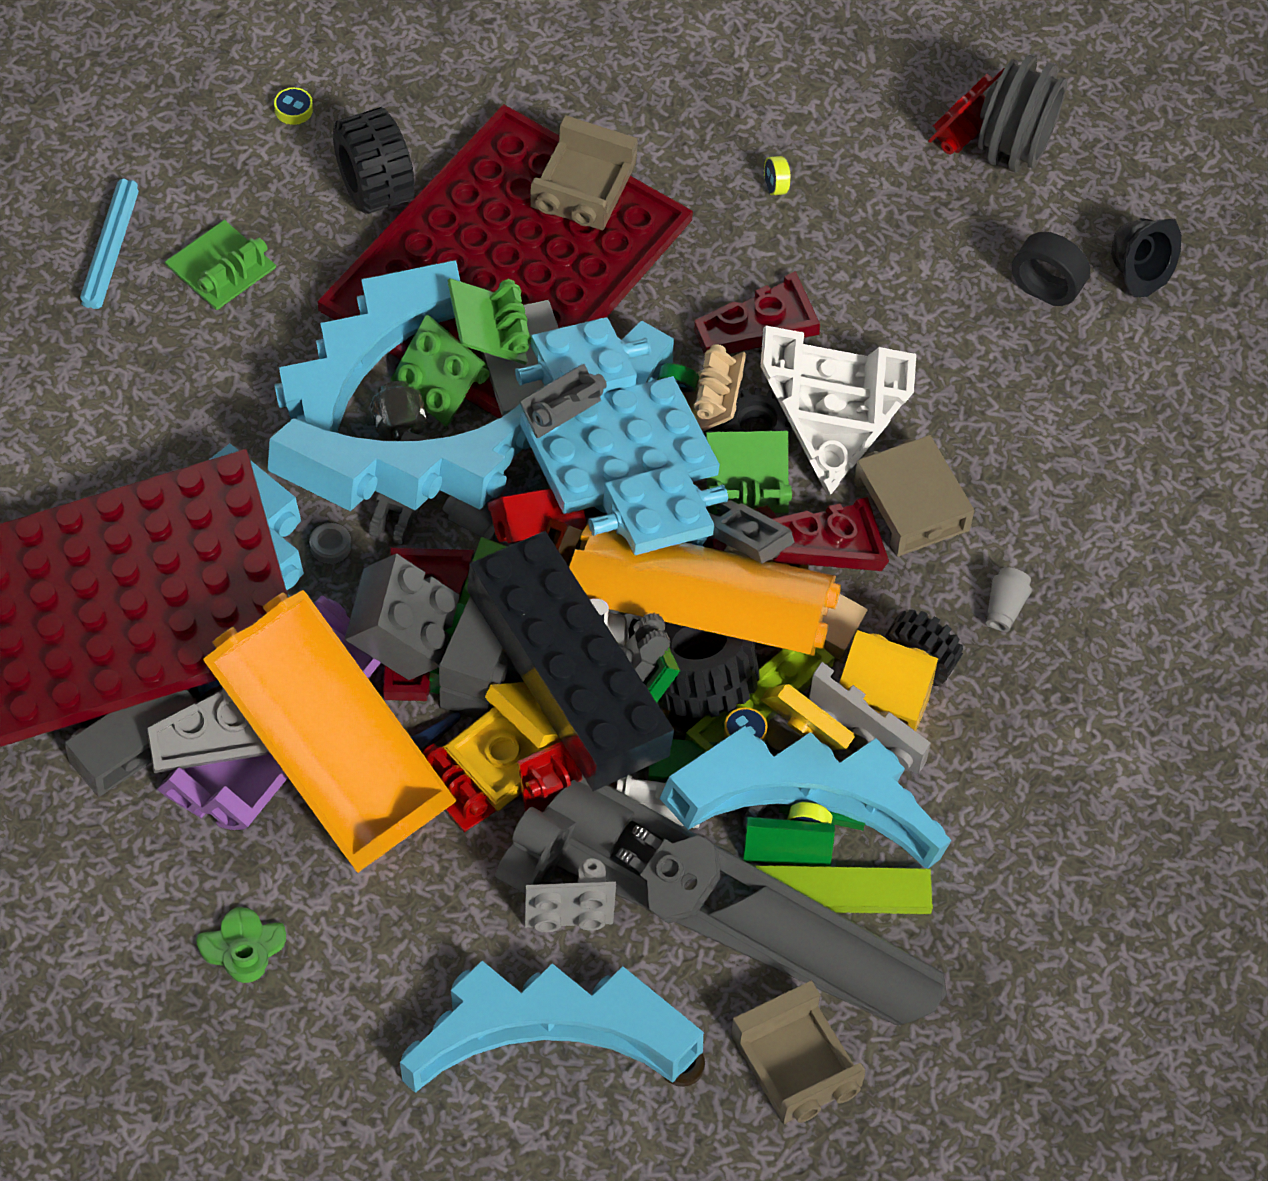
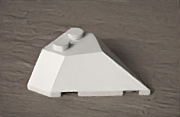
[760,326,916,496]

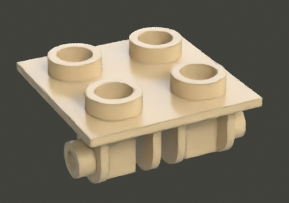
[684,345,746,432]

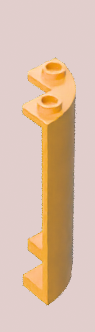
[569,524,841,656]
[203,590,456,873]

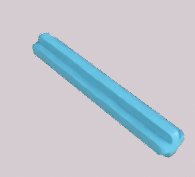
[80,178,139,309]

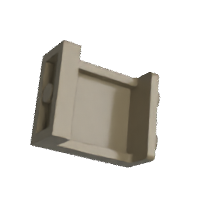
[531,115,638,230]
[854,435,974,557]
[731,980,866,1124]

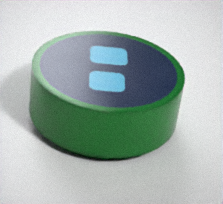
[657,363,700,392]

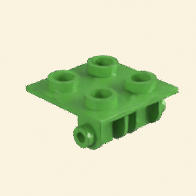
[165,220,277,310]
[447,278,531,365]
[390,315,490,427]
[706,431,792,514]

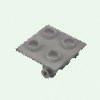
[525,858,616,932]

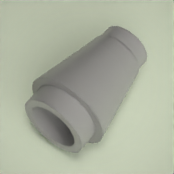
[986,567,1032,632]

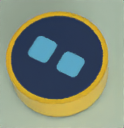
[724,707,768,742]

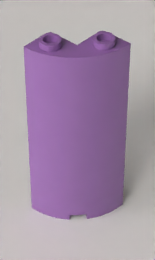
[157,596,381,830]

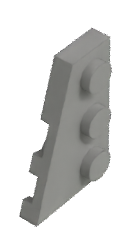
[809,662,931,774]
[147,689,271,773]

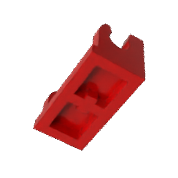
[487,488,587,544]

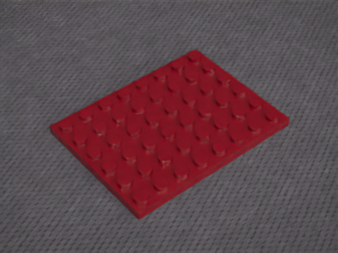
[318,104,693,418]
[0,449,289,747]

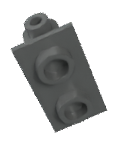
[519,364,607,438]

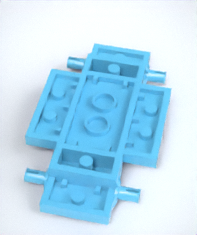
[515,317,728,555]

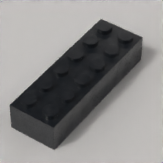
[467,531,674,791]

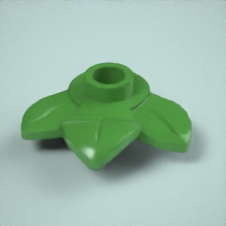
[196,907,286,983]

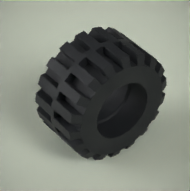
[333,107,415,214]
[658,622,759,718]

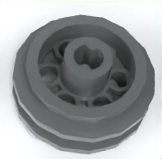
[978,55,1068,173]

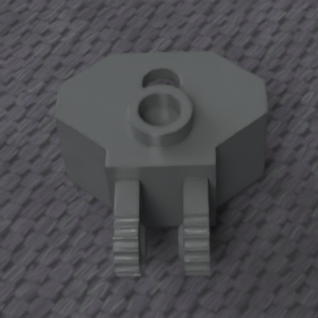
[616,825,721,924]

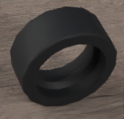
[1012,232,1090,306]

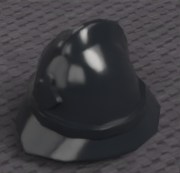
[1111,218,1182,298]

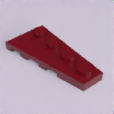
[384,548,474,701]

